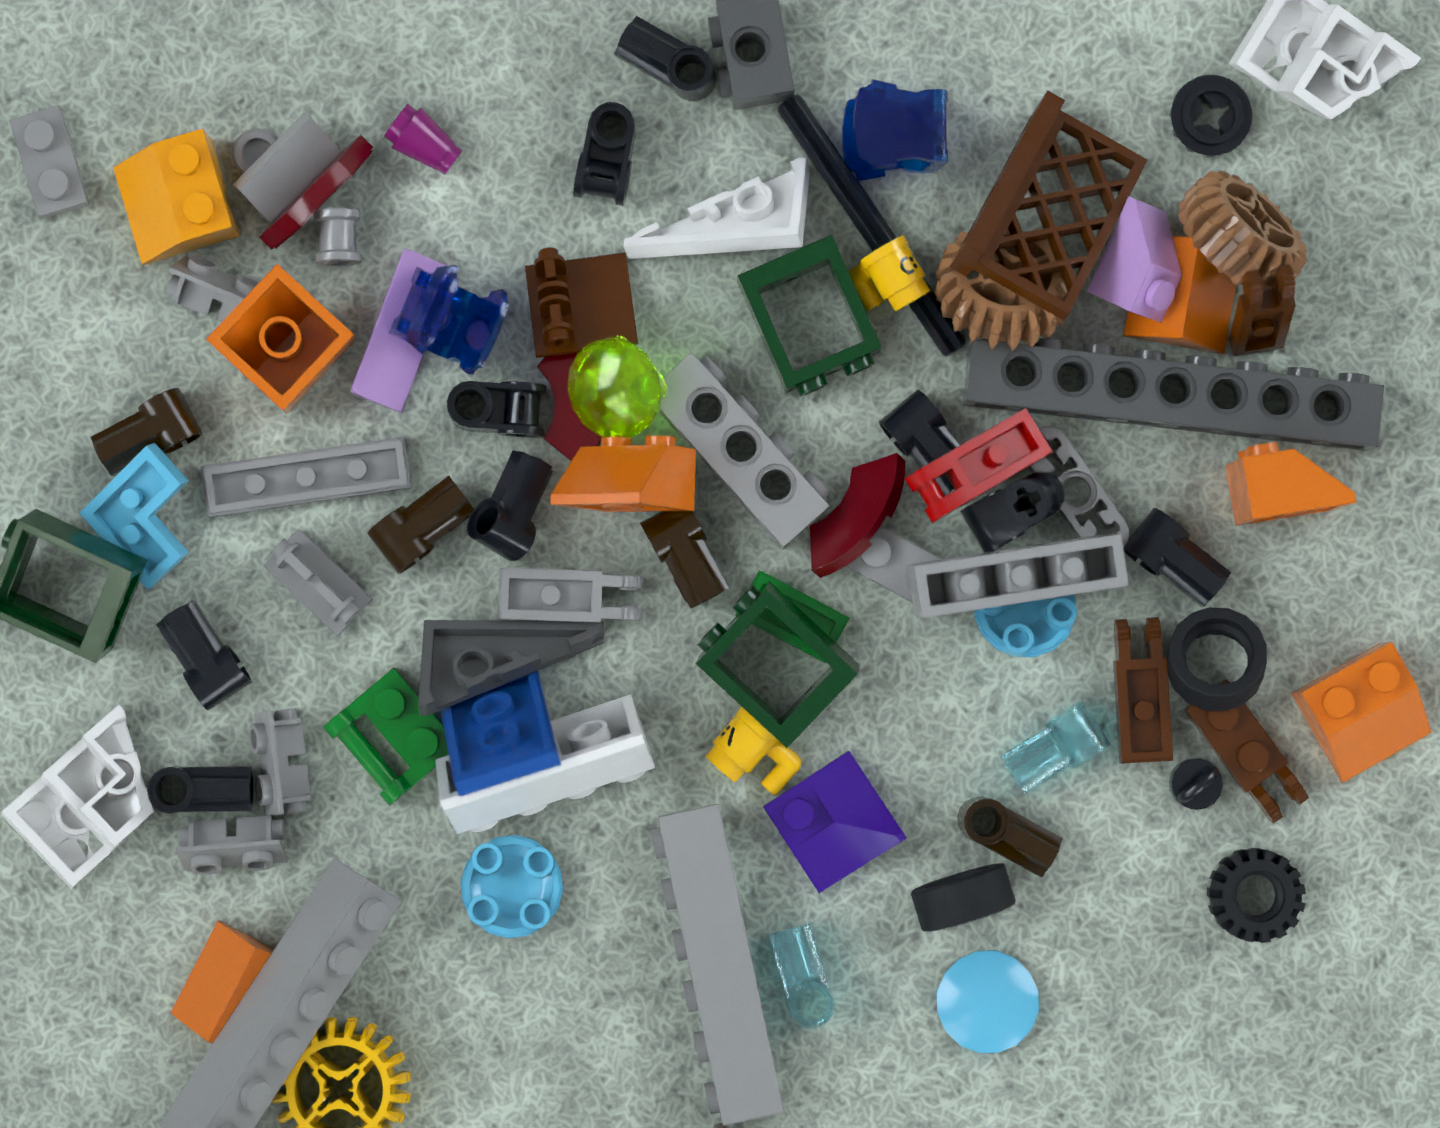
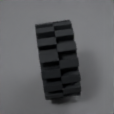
[1207,848,1306,943]

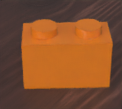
[206,264,357,414]
[550,435,696,512]
[1225,442,1357,526]
[1291,642,1432,783]

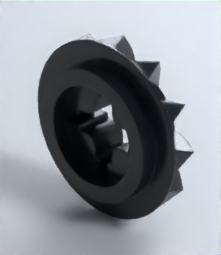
[1169,75,1252,158]

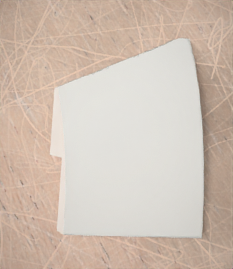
[1228,0,1421,120]
[1,704,154,889]

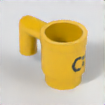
[848,235,931,312]
[705,706,802,797]

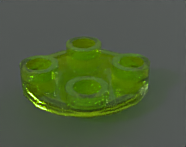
[567,335,667,438]

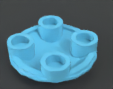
[974,595,1077,657]
[460,835,563,938]
[936,950,1039,1053]

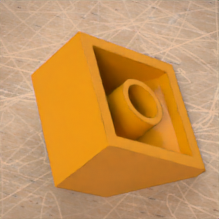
[113,128,241,265]

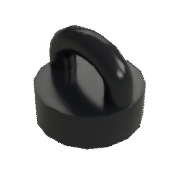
[1169,758,1223,810]

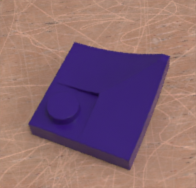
[763,750,907,893]

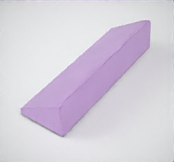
[350,248,456,413]

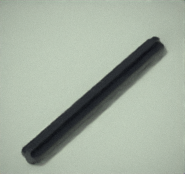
[778,94,966,357]

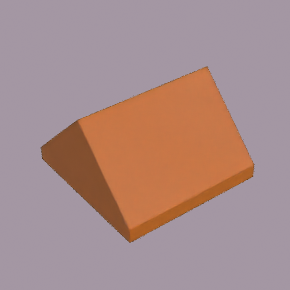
[1123,236,1236,354]
[171,920,274,1044]

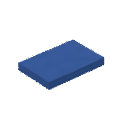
[441,671,561,797]

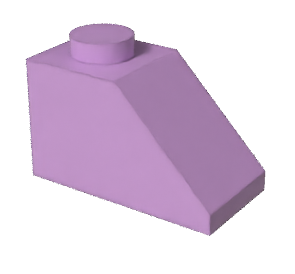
[1087,196,1182,323]

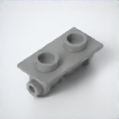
[166,255,261,322]
[263,529,373,637]
[249,708,311,816]
[176,815,288,875]

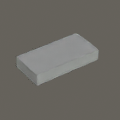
[232,113,342,223]

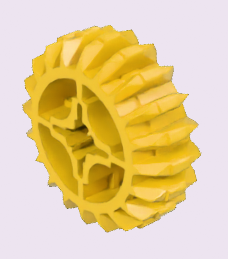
[271,1016,412,1128]

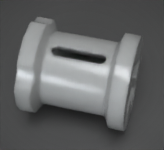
[314,208,362,266]

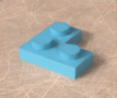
[79,443,189,590]

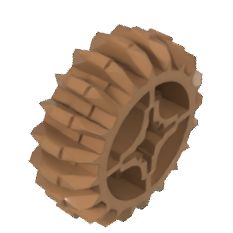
[1178,170,1307,289]
[935,220,1074,352]

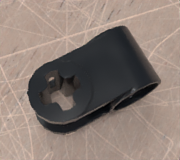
[573,102,636,206]
[446,381,546,438]
[960,471,1065,553]

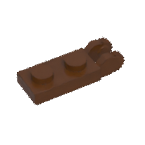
[1229,264,1296,357]
[1113,617,1173,764]
[1183,679,1309,824]

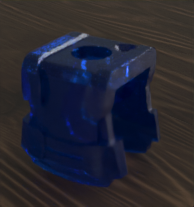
[841,79,948,181]
[389,265,509,375]

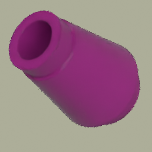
[384,103,463,175]

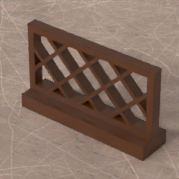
[950,90,1148,321]

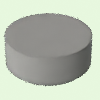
[232,128,278,174]

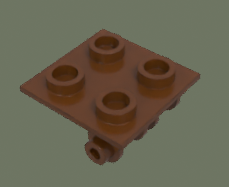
[525,247,638,358]

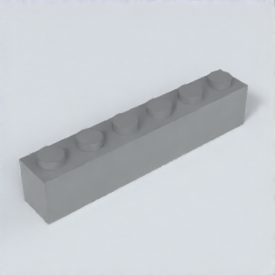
[650,803,784,1126]
[159,858,402,1128]

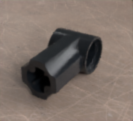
[614,16,716,101]
[878,389,960,496]
[467,450,553,561]
[1123,508,1231,607]
[156,600,252,711]
[147,766,253,814]

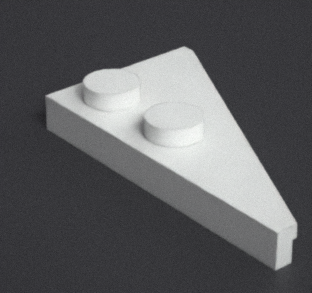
[624,157,810,259]

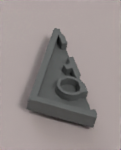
[418,620,605,716]

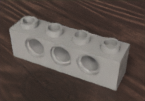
[645,352,829,550]
[907,533,1129,618]

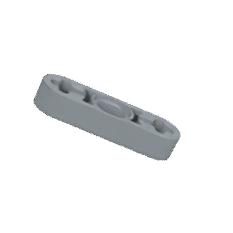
[1028,426,1129,547]

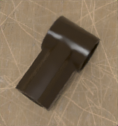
[90,388,203,477]
[367,476,474,574]
[640,511,729,609]
[957,796,1063,878]

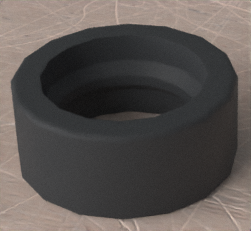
[1167,607,1267,711]
[911,863,1016,932]

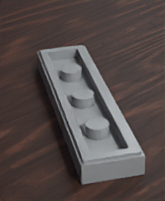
[201,437,412,518]

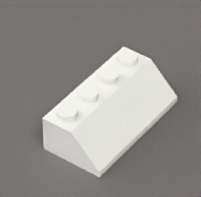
[435,694,655,834]

